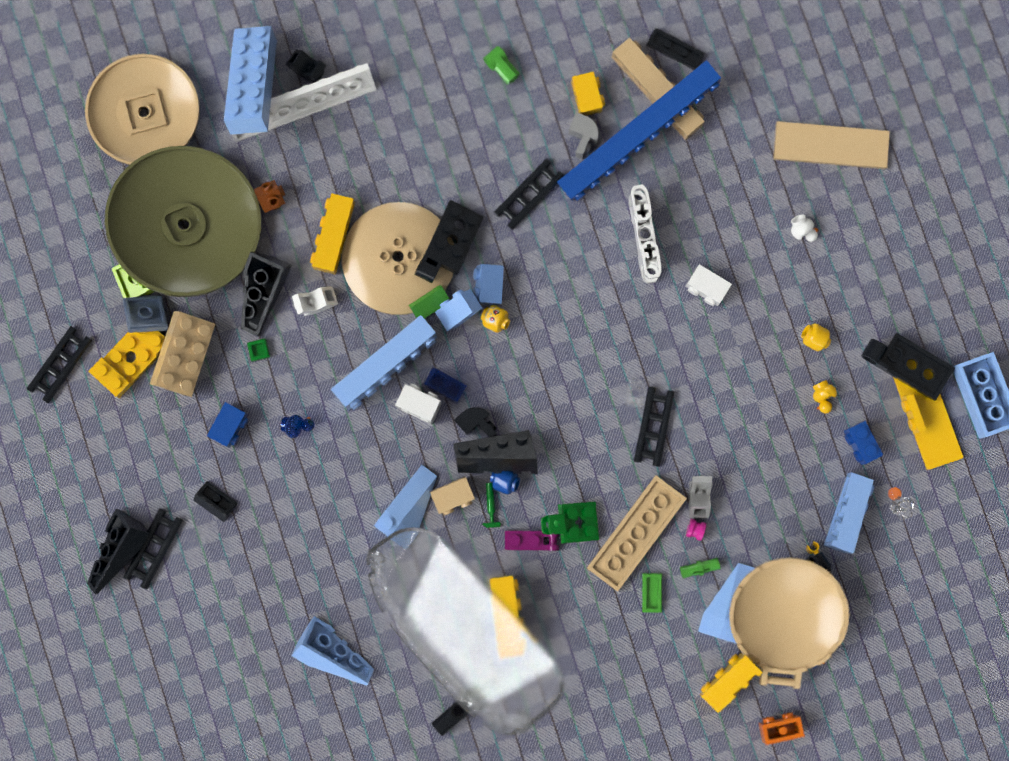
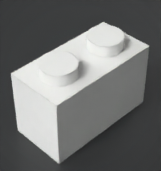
[685,264,732,306]

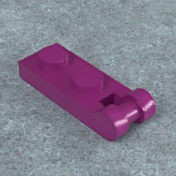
[505,531,559,551]

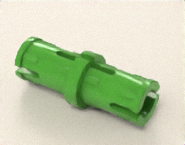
[680,557,721,579]

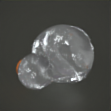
[888,487,914,520]

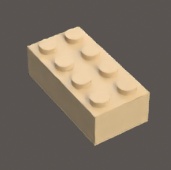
[150,311,215,397]

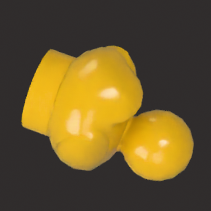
[813,380,837,414]

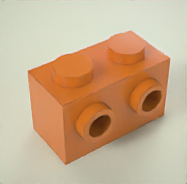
[758,712,805,745]

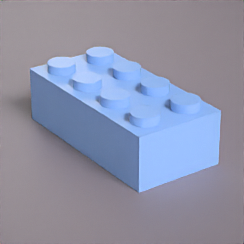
[953,352,1009,439]

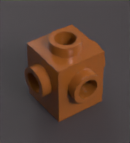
[254,180,286,213]

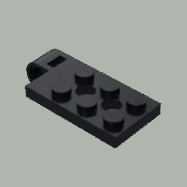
[414,200,484,283]
[861,333,955,401]

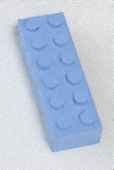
[224,26,277,135]
[331,315,437,410]

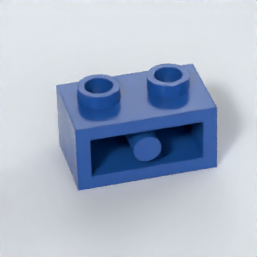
[207,402,249,448]
[844,421,883,465]

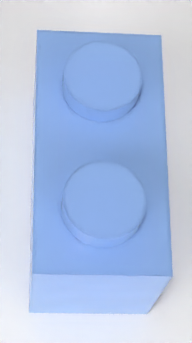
[435,289,483,331]

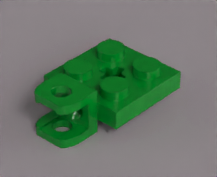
[541,502,599,543]

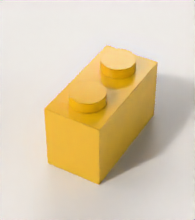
[571,71,605,116]

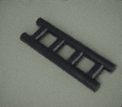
[494,159,564,230]
[27,326,93,404]
[634,387,675,467]
[123,508,183,589]

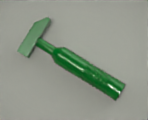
[482,483,501,528]

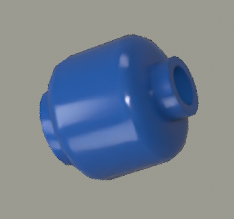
[490,471,520,495]

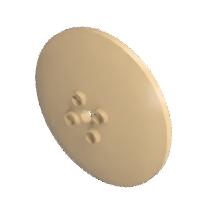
[85,54,200,165]
[342,202,454,315]

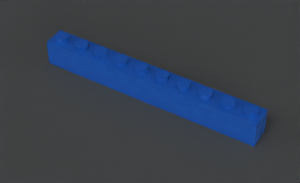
[557,60,721,202]

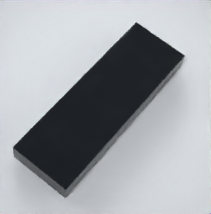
[646,27,705,70]

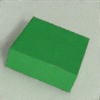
[247,338,270,362]

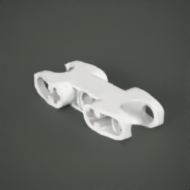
[628,185,661,283]

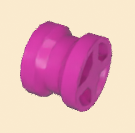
[686,518,706,541]

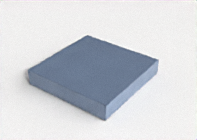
[123,296,168,333]

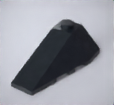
[241,251,292,337]
[87,509,149,594]

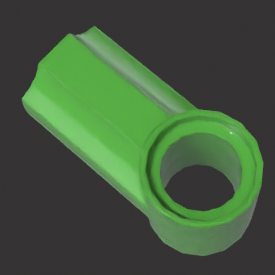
[483,46,520,85]

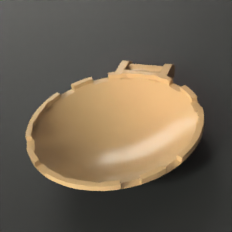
[729,558,849,689]

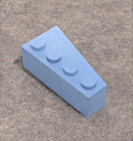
[823,472,875,554]

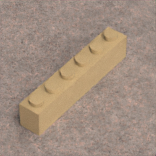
[611,38,705,140]

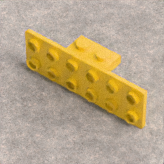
[893,359,963,470]

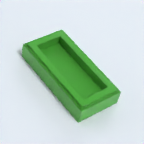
[409,285,449,319]
[642,573,662,613]

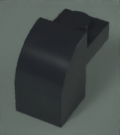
[285,50,327,83]
[454,407,497,437]

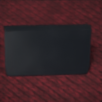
[193,481,238,522]

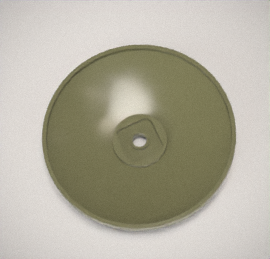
[105,146,261,297]

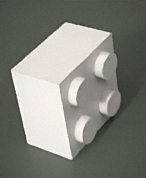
[395,383,442,424]

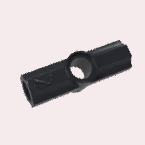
[431,684,487,736]

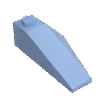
[698,563,755,644]

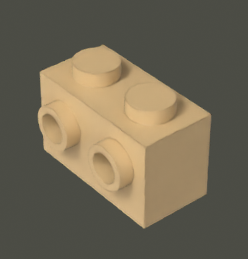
[430,477,475,515]

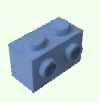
[473,264,504,305]

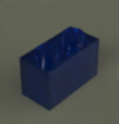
[424,367,467,404]

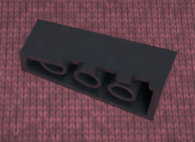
[453,430,538,474]

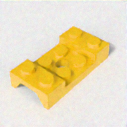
[88,331,165,399]

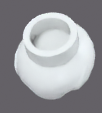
[791,214,818,242]

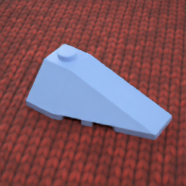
[374,465,437,549]
[292,616,374,686]

